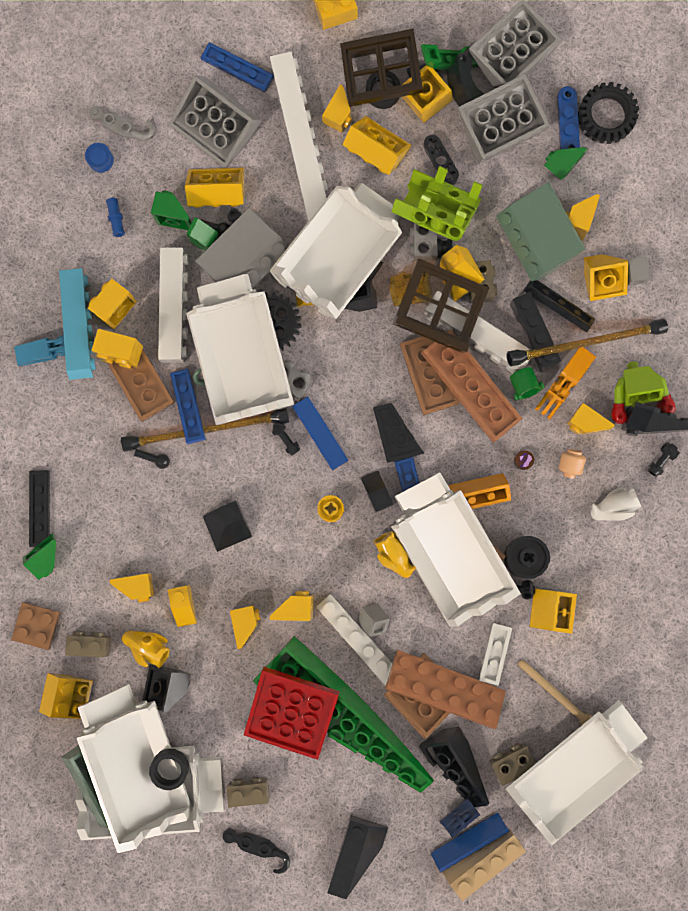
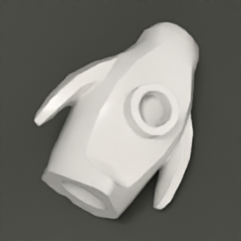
[590,487,642,521]

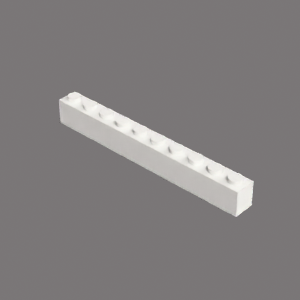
[270,51,328,221]

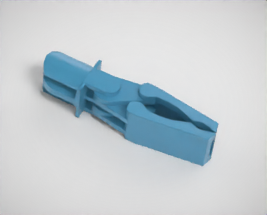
[14,335,94,366]

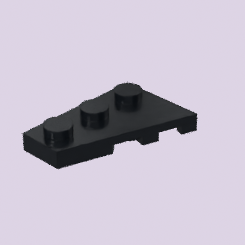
[373,403,424,463]

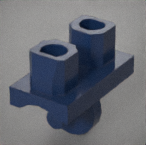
[440,798,480,838]

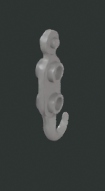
[89,106,155,140]

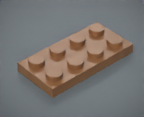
[400,336,460,416]
[107,338,175,422]

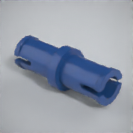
[106,198,125,237]

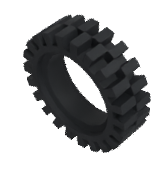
[578,82,639,144]

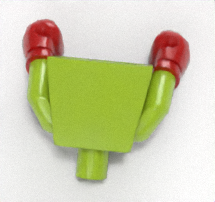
[611,361,676,424]

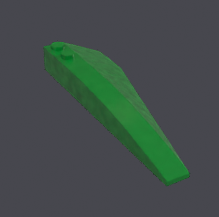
[253,636,434,793]

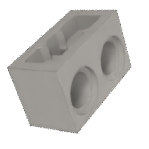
[410,222,438,261]
[283,360,313,401]

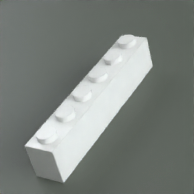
[158,248,189,363]
[424,291,534,373]

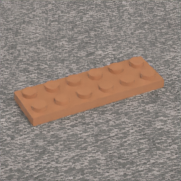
[421,329,523,443]
[385,650,506,729]

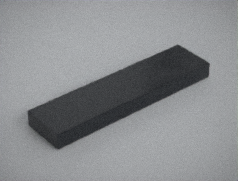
[523,280,595,333]
[29,470,50,547]

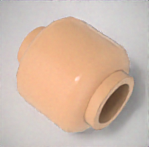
[558,449,586,478]

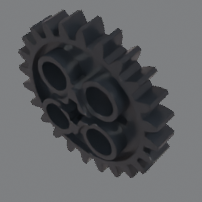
[265,292,302,351]

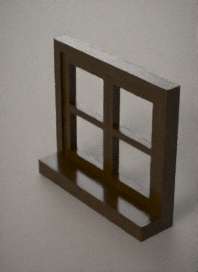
[340,28,423,107]
[392,259,489,353]

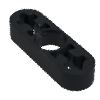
[423,135,459,185]

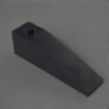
[621,402,688,436]
[419,726,489,807]
[327,815,388,899]

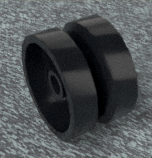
[504,536,550,579]

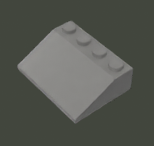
[469,0,562,89]
[457,74,550,164]
[169,76,262,168]
[195,208,289,288]

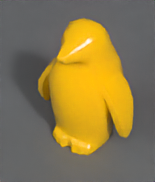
[373,531,416,578]
[121,630,170,668]

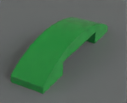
[420,44,479,71]

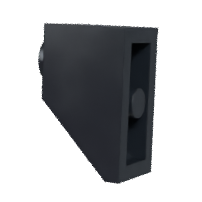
[344,281,377,312]
[361,471,394,513]

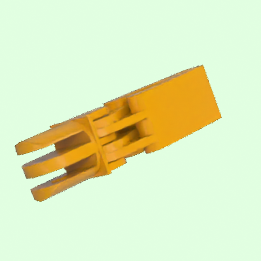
[535,346,596,420]

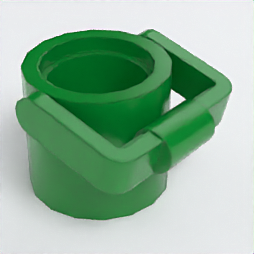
[509,367,545,401]

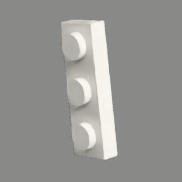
[479,623,512,685]

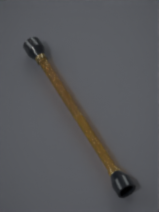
[506,318,668,367]
[121,408,289,452]

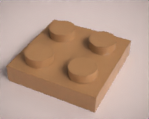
[11,602,60,650]

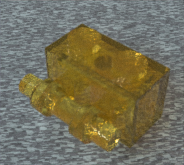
[389,272,432,307]

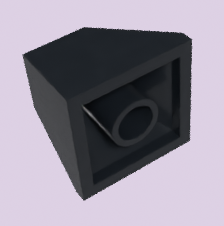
[203,500,253,552]
[142,664,191,712]

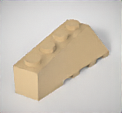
[442,829,526,901]

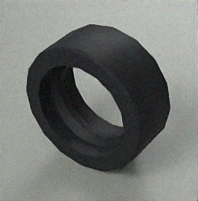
[366,71,400,109]
[149,749,189,791]

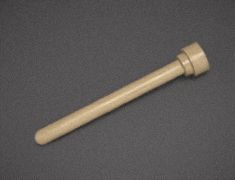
[518,660,593,726]

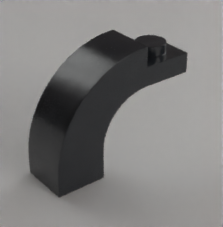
[447,48,485,107]

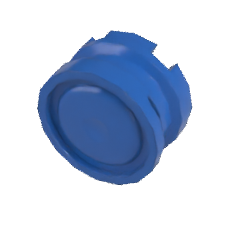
[85,143,114,173]

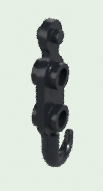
[222,828,290,874]

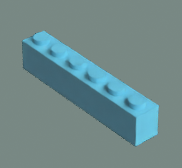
[59,268,96,380]

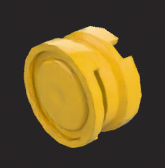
[317,495,344,522]

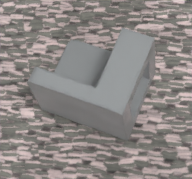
[627,257,651,286]
[358,604,390,637]

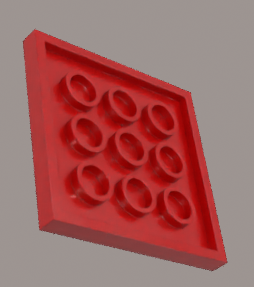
[244,667,340,760]

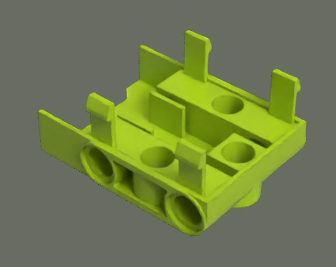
[391,166,483,241]

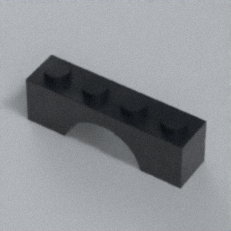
[510,292,562,373]

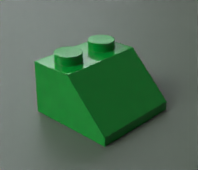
[151,190,192,231]

